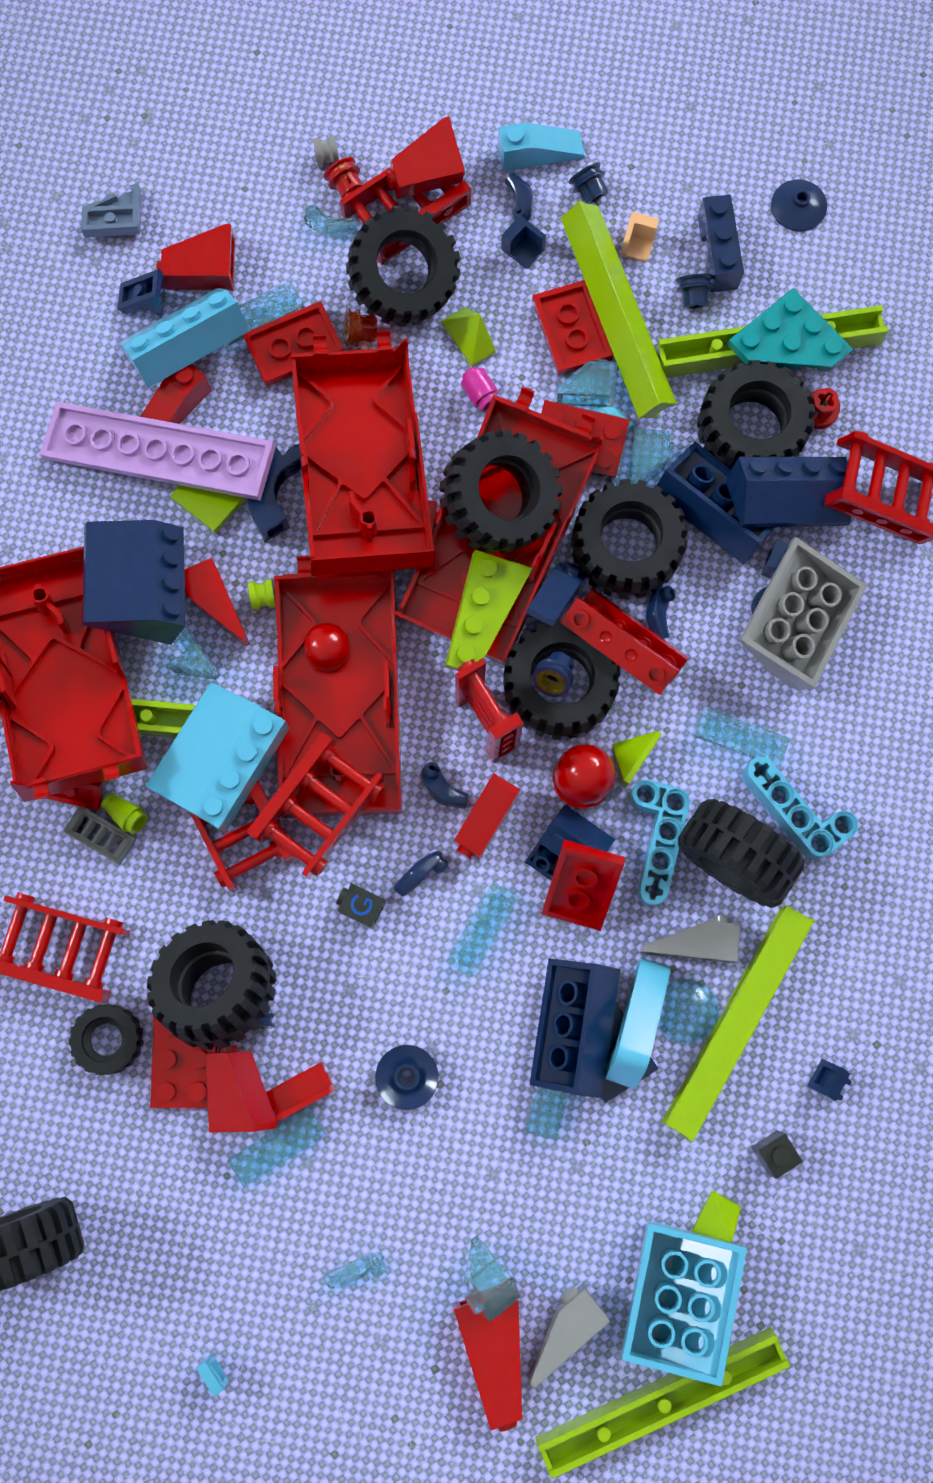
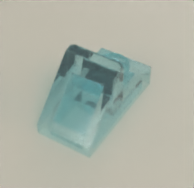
[169,627,220,680]

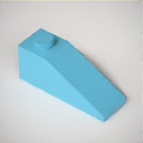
[498,122,585,172]

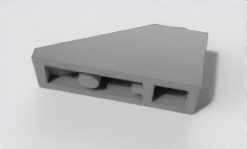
[640,916,740,963]
[529,1284,610,1389]

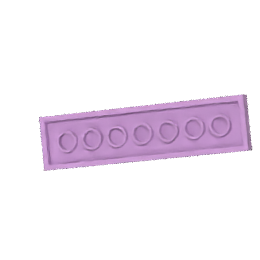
[40,401,276,501]

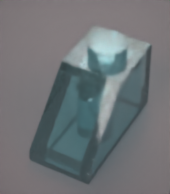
[556,359,617,407]
[629,428,674,484]
[464,1235,521,1322]

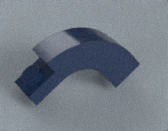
[247,444,301,542]

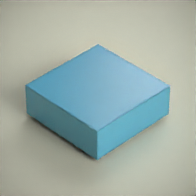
[196,1354,229,1397]

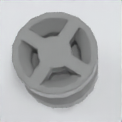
[313,135,339,168]

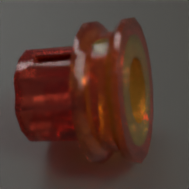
[344,308,377,347]

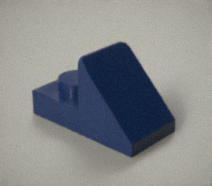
[117,269,166,316]

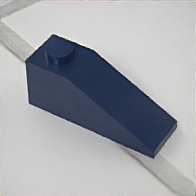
[526,563,586,627]

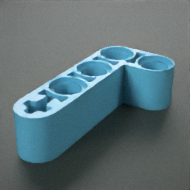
[742,757,859,860]
[629,780,690,907]
[605,957,671,1089]

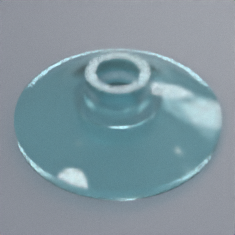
[658,979,718,1042]

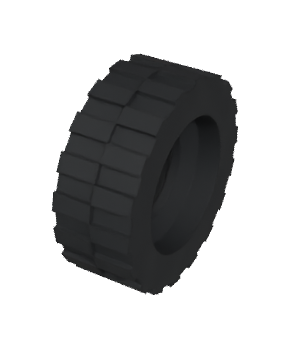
[69,1004,144,1075]

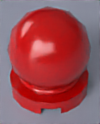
[552,744,616,809]

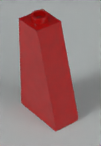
[454,1282,522,1432]

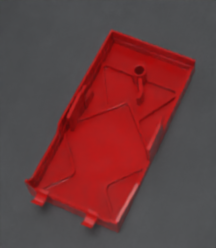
[291,330,435,576]
[394,386,604,666]
[0,546,148,802]
[273,555,403,818]

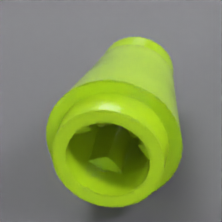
[101,793,148,834]

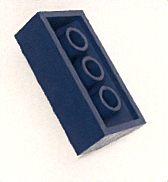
[657,441,776,565]
[726,457,851,528]
[529,958,621,1098]

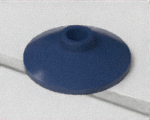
[771,179,827,232]
[375,1045,439,1110]

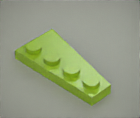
[444,550,533,671]

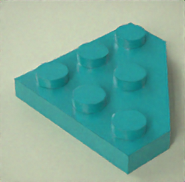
[727,288,853,372]

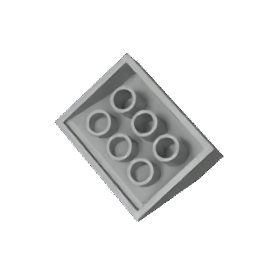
[739,537,868,691]

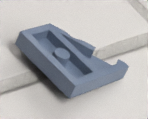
[81,183,141,238]

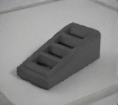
[64,806,136,865]

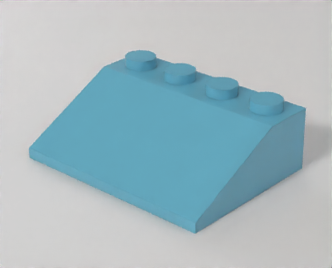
[118,288,250,388]
[146,682,290,833]
[621,1220,747,1387]

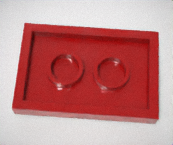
[532,280,613,376]
[243,301,344,387]
[541,400,630,478]
[541,840,625,931]
[150,1015,217,1108]

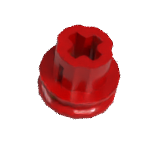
[323,157,363,198]
[809,388,840,429]

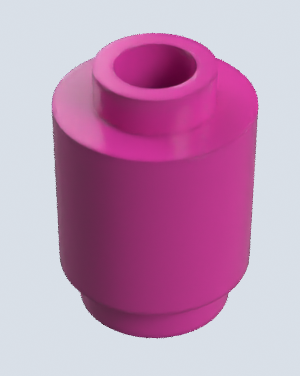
[460,367,499,412]

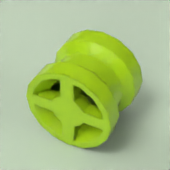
[248,579,276,611]

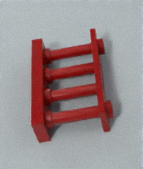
[340,167,471,265]
[824,431,933,544]
[560,588,689,695]
[455,658,523,762]
[246,732,385,880]
[190,780,297,892]
[0,892,131,1003]

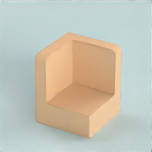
[620,212,659,263]

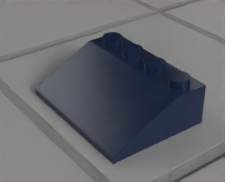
[82,520,186,645]

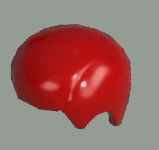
[304,622,350,672]

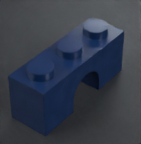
[697,194,744,292]

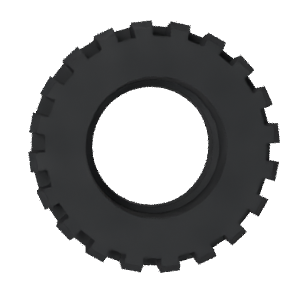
[346,205,461,327]
[697,360,815,469]
[439,430,563,554]
[571,479,688,599]
[503,619,620,740]
[678,799,804,908]
[146,920,277,1050]
[0,1197,85,1291]

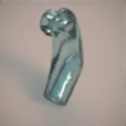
[304,205,357,238]
[324,1252,388,1290]

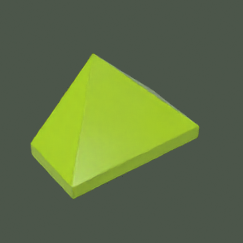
[441,307,496,367]
[612,731,662,789]
[691,1190,741,1243]

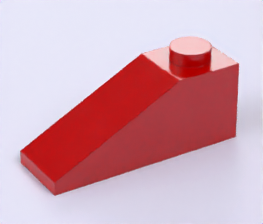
[140,364,212,424]
[184,558,250,647]

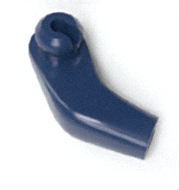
[505,172,533,221]
[645,586,676,639]
[420,762,469,809]
[394,851,448,897]

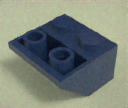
[525,804,616,881]

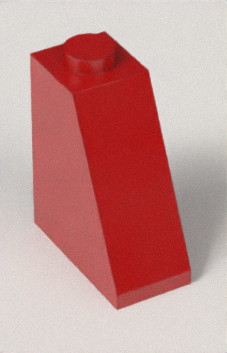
[386,116,465,199]
[156,224,236,290]
[454,773,520,860]
[206,1045,277,1133]

